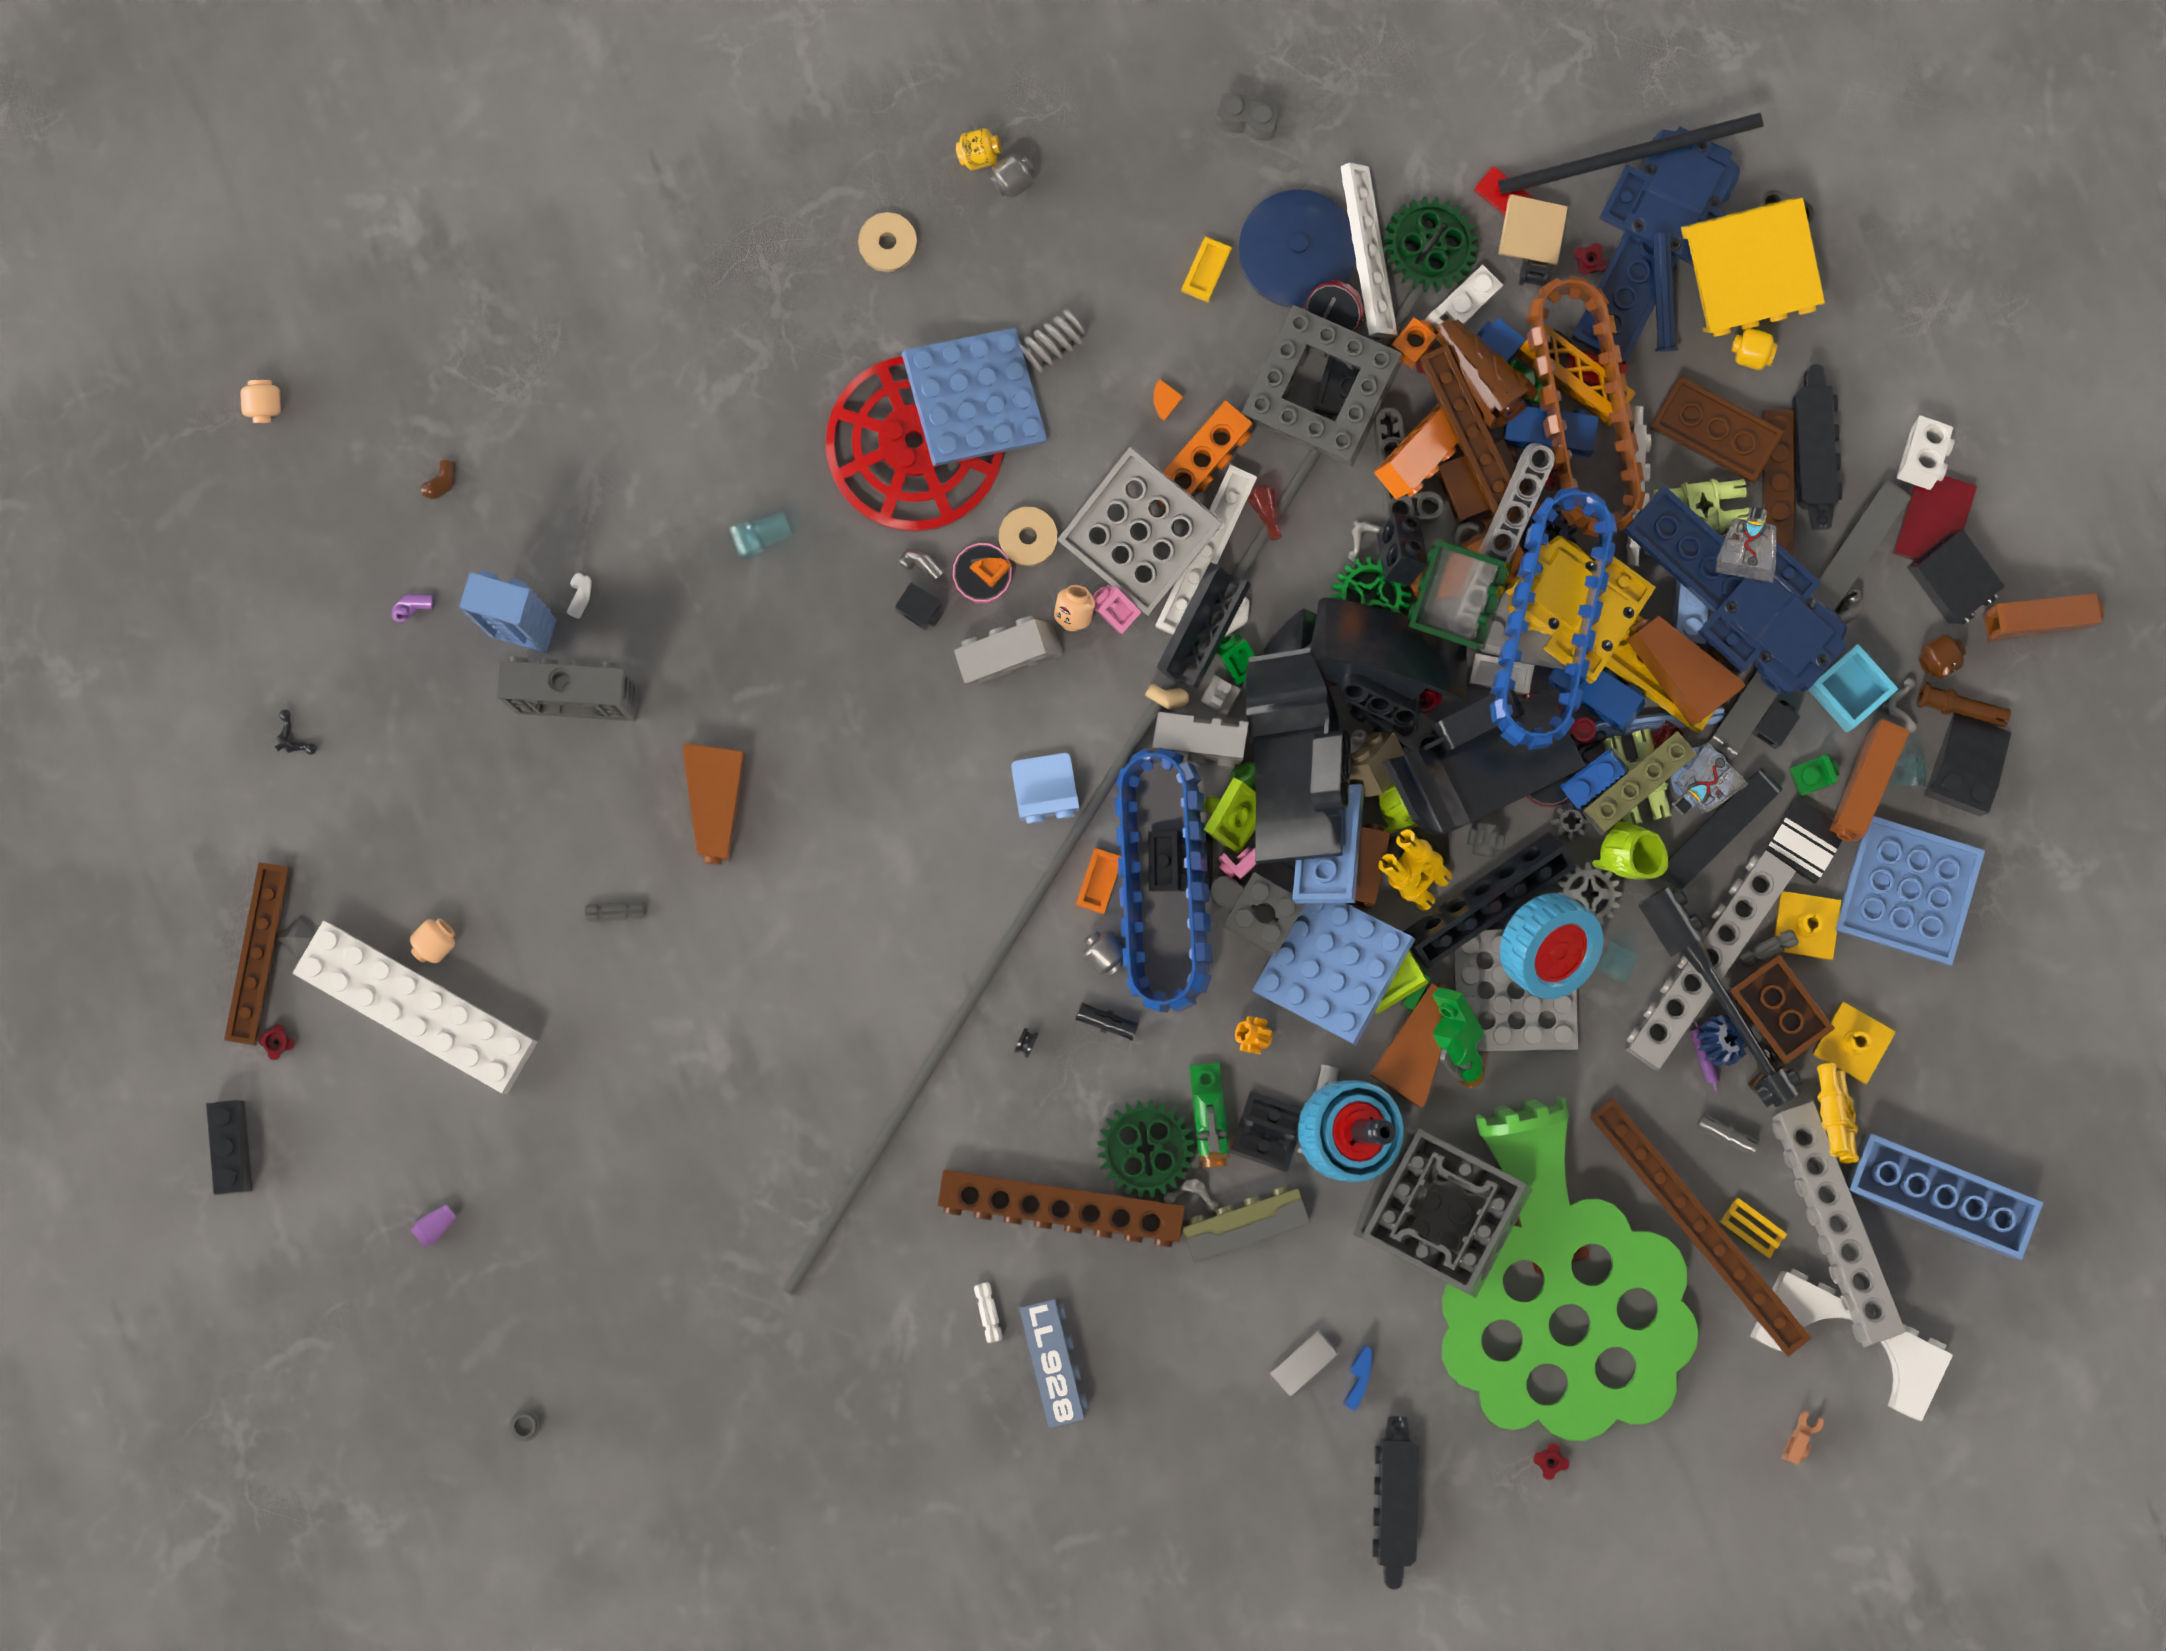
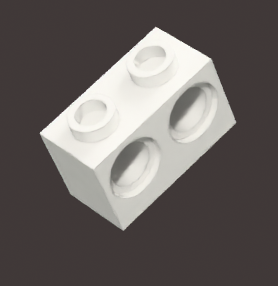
[1897,415,1955,490]

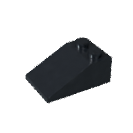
[1924,713,2011,817]

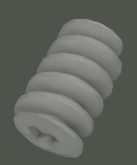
[1019,309,1085,373]

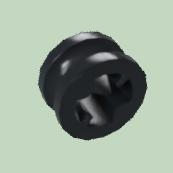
[1014,1028,1039,1058]

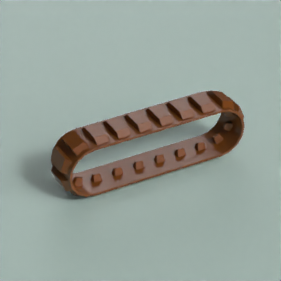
[1526,276,1645,538]

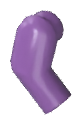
[392,594,434,623]

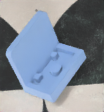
[1011,753,1079,824]

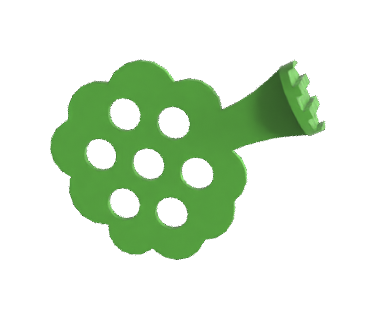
[1441,1097,1699,1441]

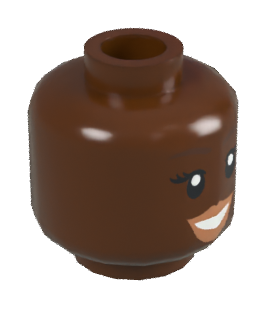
[1918,634,1966,679]

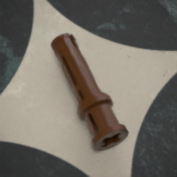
[1916,681,2011,727]

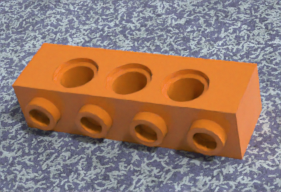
[1154,400,1253,510]

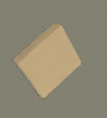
[1498,195,1568,266]

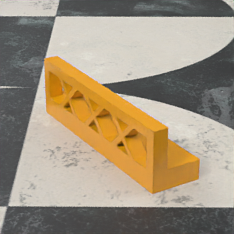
[1515,324,1636,427]

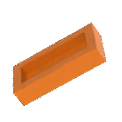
[1076,848,1122,915]

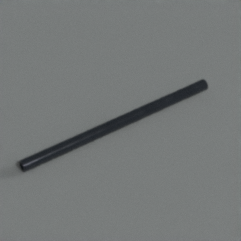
[1498,112,1764,195]

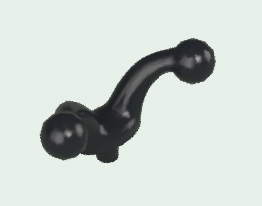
[275,709,317,755]
[1578,730,1607,766]

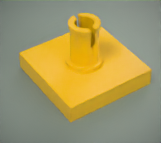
[1773,891,1841,960]
[1812,1002,1896,1085]

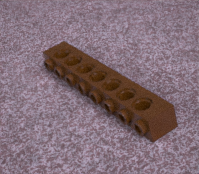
[938,1170,1185,1247]

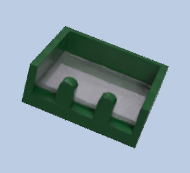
[1408,540,1513,650]

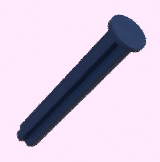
[1653,231,1679,352]

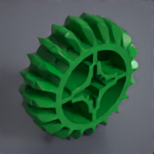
[1330,556,1411,615]

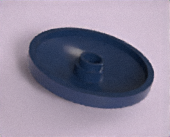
[1239,190,1356,308]

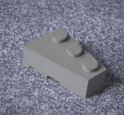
[954,616,1064,685]
[1152,712,1249,769]

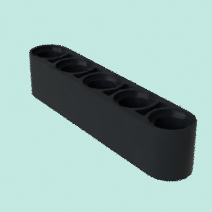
[1663,767,1783,889]

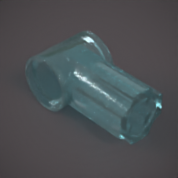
[728,511,793,559]

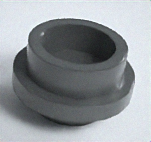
[509,1411,540,1442]

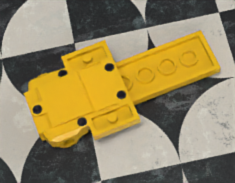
[1506,536,1715,734]

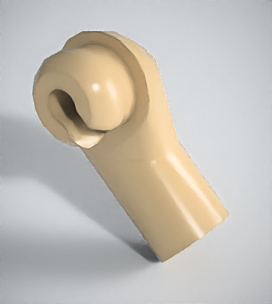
[1145,683,1189,710]

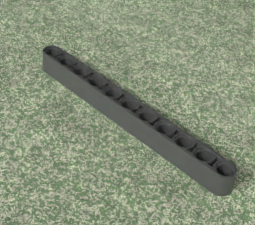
[1706,479,1912,761]

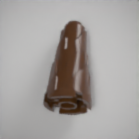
[1437,318,1538,430]

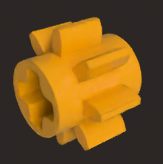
[1235,1016,1273,1054]

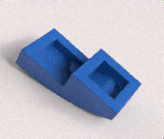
[1343,1345,1372,1411]

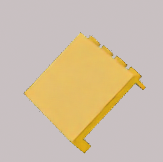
[1681,198,1825,337]

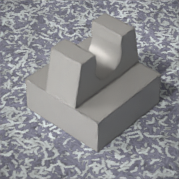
[1200,675,1241,717]

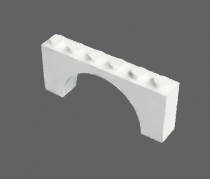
[1750,1269,1953,1421]

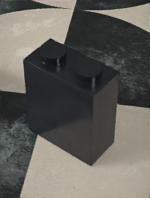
[1907,530,2005,625]

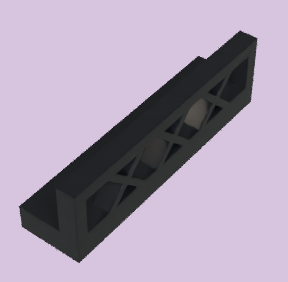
[1157,562,1251,689]

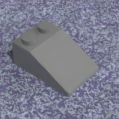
[1481,589,1566,670]

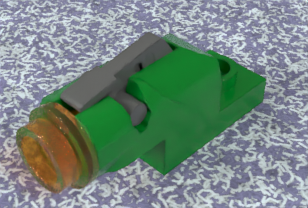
[1432,987,1485,1088]
[1189,1063,1230,1168]

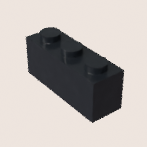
[206,1100,253,1195]

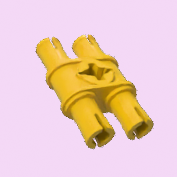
[1378,829,1453,911]
[1817,1063,1859,1164]

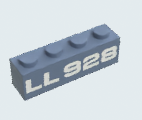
[1019,1298,1089,1428]

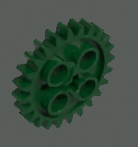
[1383,196,1479,293]
[1097,1100,1195,1198]

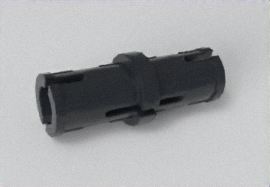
[1075,1002,1139,1041]

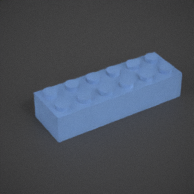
[459,570,557,653]
[1846,1133,2043,1260]

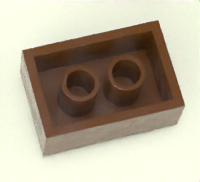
[1728,954,1835,1064]

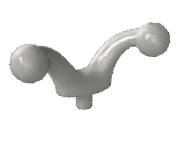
[1348,520,1382,561]
[1882,678,1917,733]
[1163,1179,1218,1212]

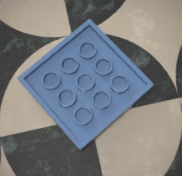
[902,328,1047,466]
[1835,816,1985,966]
[1252,903,1415,1046]

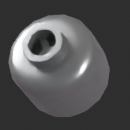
[989,153,1035,198]
[1082,930,1126,976]

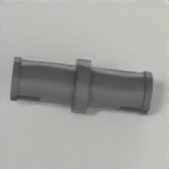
[1696,1112,1760,1157]

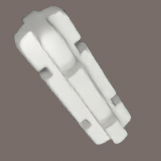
[974,1282,1003,1343]

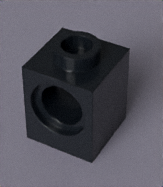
[895,582,943,631]
[1752,699,1801,749]

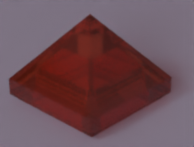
[1653,720,1683,749]

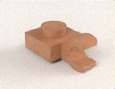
[1781,1411,1824,1465]

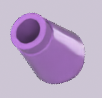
[410,1204,457,1248]

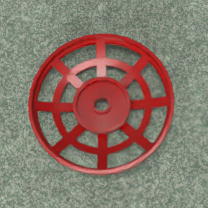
[826,356,1003,532]

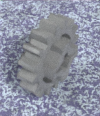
[1556,862,1622,925]

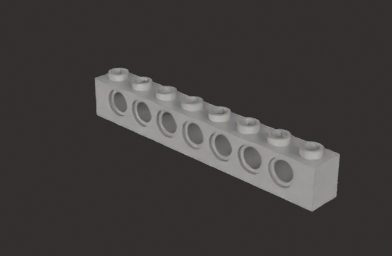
[1625,850,1796,1070]
[1772,1101,1906,1348]

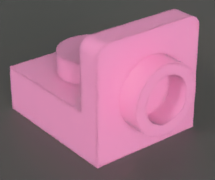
[1093,585,1141,634]
[1219,846,1257,881]

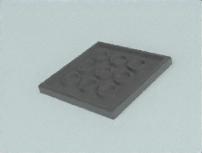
[1352,1124,1502,1254]

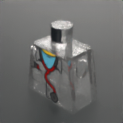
[1716,507,1777,583]
[1672,743,1748,817]

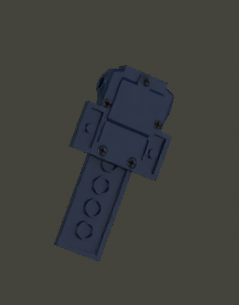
[1572,126,1740,364]
[1623,485,1847,695]

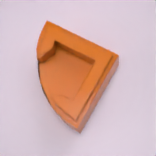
[1153,379,1183,422]
[970,558,1012,588]

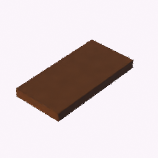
[1650,375,1785,484]

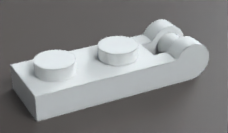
[1425,264,1503,333]

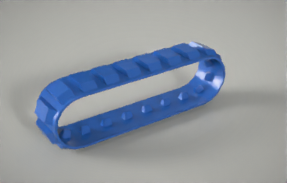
[1489,487,1617,750]
[1115,747,1213,1013]

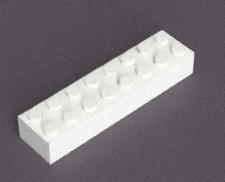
[293,921,538,1094]

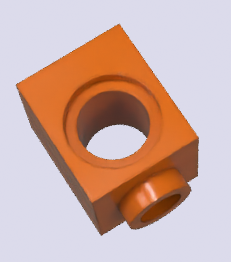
[1391,318,1437,370]

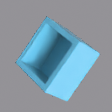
[1808,644,1898,733]

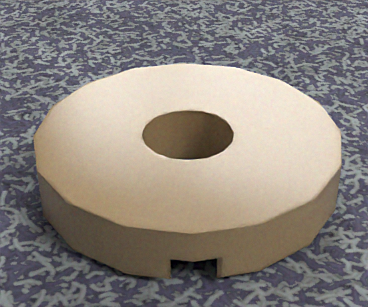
[858,212,917,272]
[999,507,1058,567]

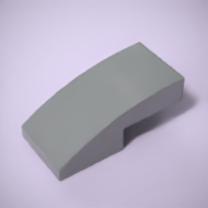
[1270,1330,1339,1396]

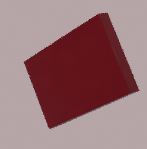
[1892,476,1977,560]

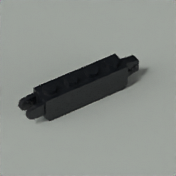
[1791,363,1843,530]
[1372,1416,1419,1590]

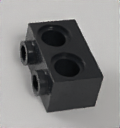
[1377,512,1428,586]

